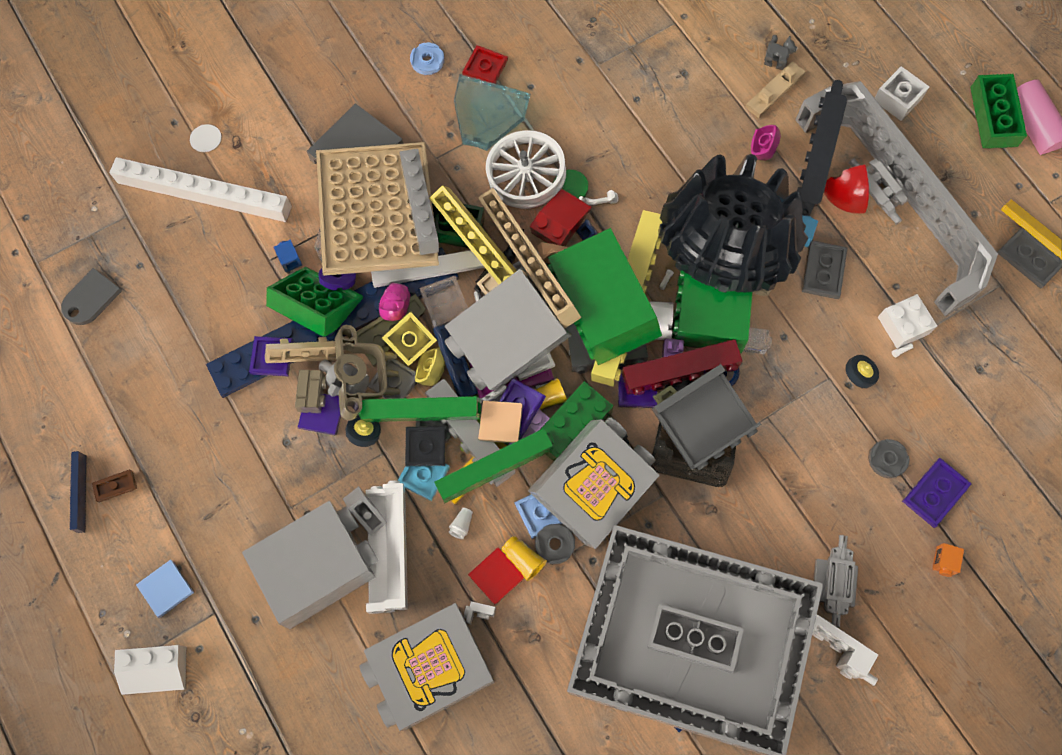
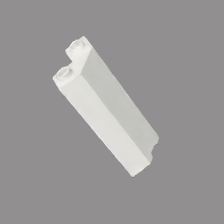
[366,481,408,614]

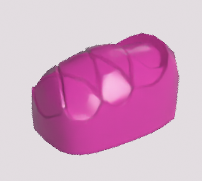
[751,125,781,160]
[379,283,410,321]

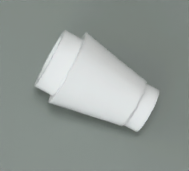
[449,508,473,539]

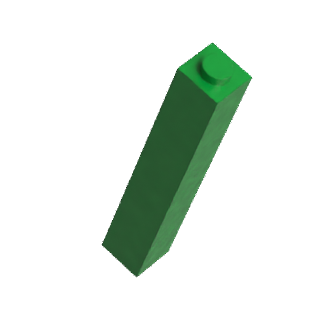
[359,396,481,422]
[434,428,555,504]

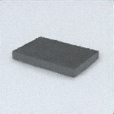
[997,227,1062,289]
[802,240,848,300]

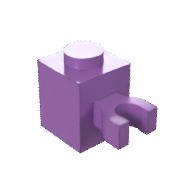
[662,339,684,357]

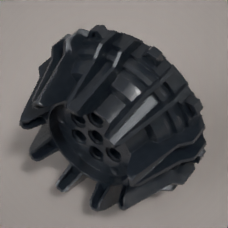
[658,154,808,293]

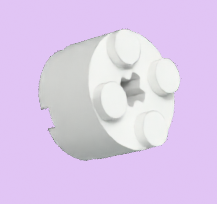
[649,301,673,340]

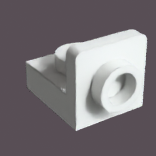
[464,601,496,625]

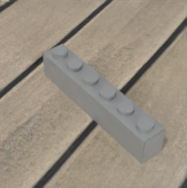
[400,149,439,255]
[425,379,515,487]

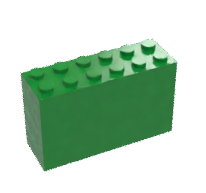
[548,228,662,365]
[672,271,753,354]

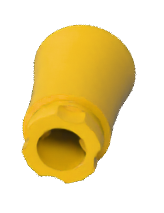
[535,377,567,410]
[501,536,547,581]

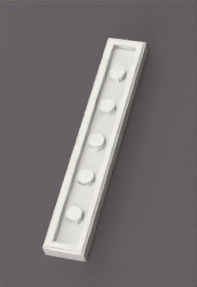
[371,250,484,288]

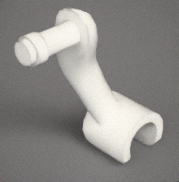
[579,190,619,205]

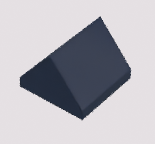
[576,219,598,240]

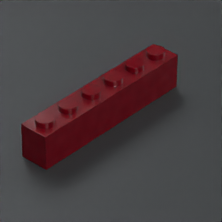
[621,339,743,396]

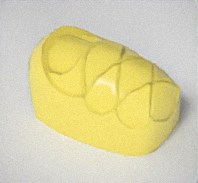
[415,347,445,386]

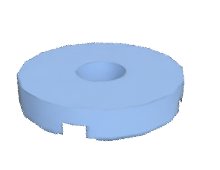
[410,42,444,75]

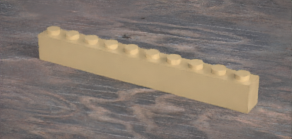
[478,188,581,329]

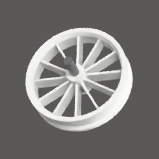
[486,130,566,209]

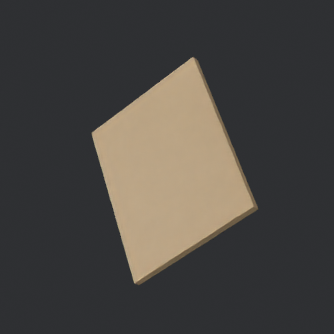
[316,142,439,276]

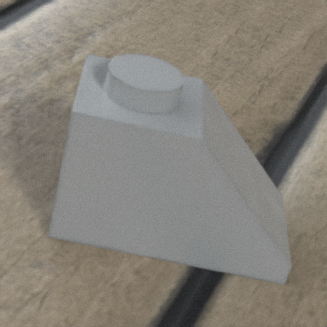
[343,486,387,535]

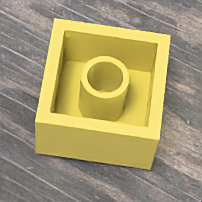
[382,312,437,366]

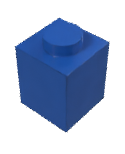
[274,239,302,272]

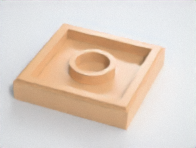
[478,400,523,443]

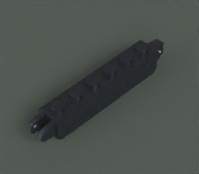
[797,80,848,216]

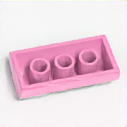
[1017,80,1062,155]

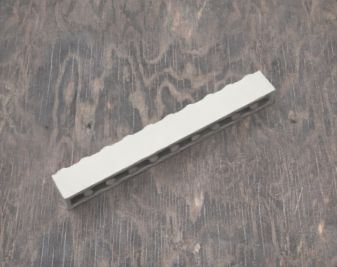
[109,157,292,222]

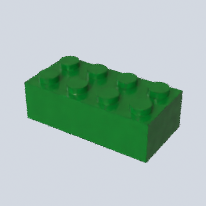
[970,74,1027,149]
[540,381,614,461]

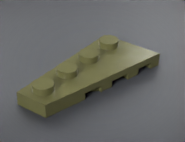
[356,294,426,367]

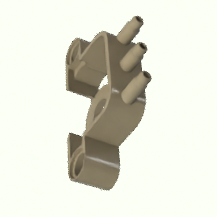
[334,325,401,421]

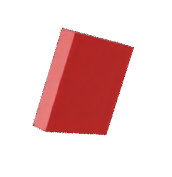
[462,45,508,87]
[468,548,525,605]

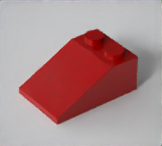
[529,189,592,246]

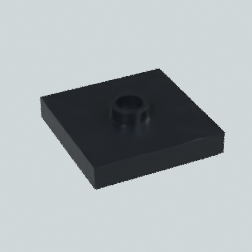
[405,426,445,467]

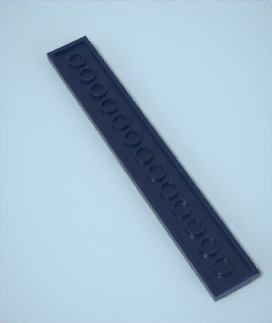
[206,247,459,398]

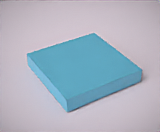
[397,463,450,501]

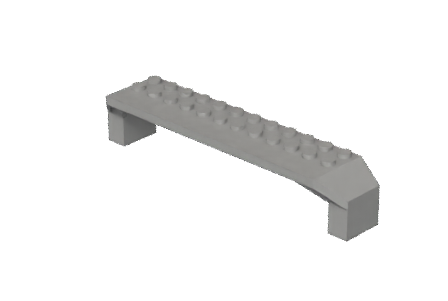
[796,81,998,316]

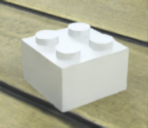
[875,66,929,121]
[878,294,937,349]

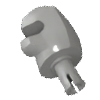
[319,359,369,397]

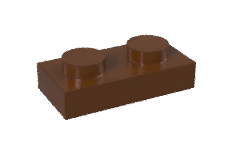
[92,469,137,503]

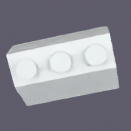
[114,645,186,695]

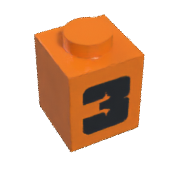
[932,543,964,577]

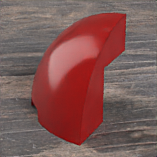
[824,164,869,214]

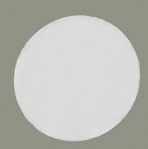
[190,124,221,152]

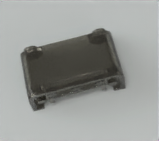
[651,421,736,487]

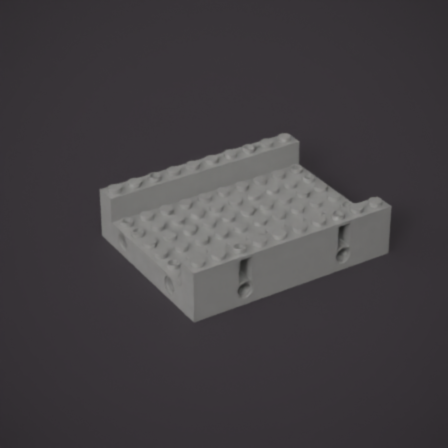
[567,525,823,755]

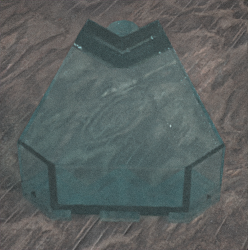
[454,74,531,151]

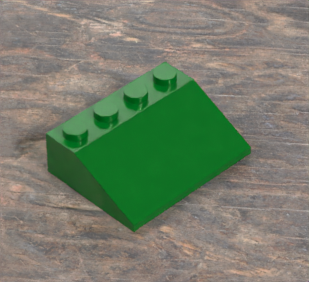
[266,266,363,337]

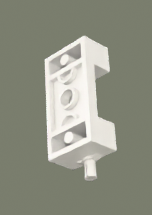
[812,615,878,686]

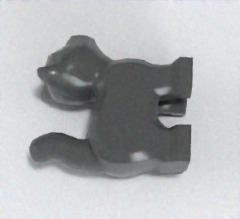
[764,35,797,70]

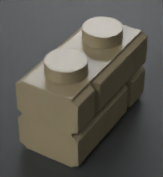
[295,370,328,413]

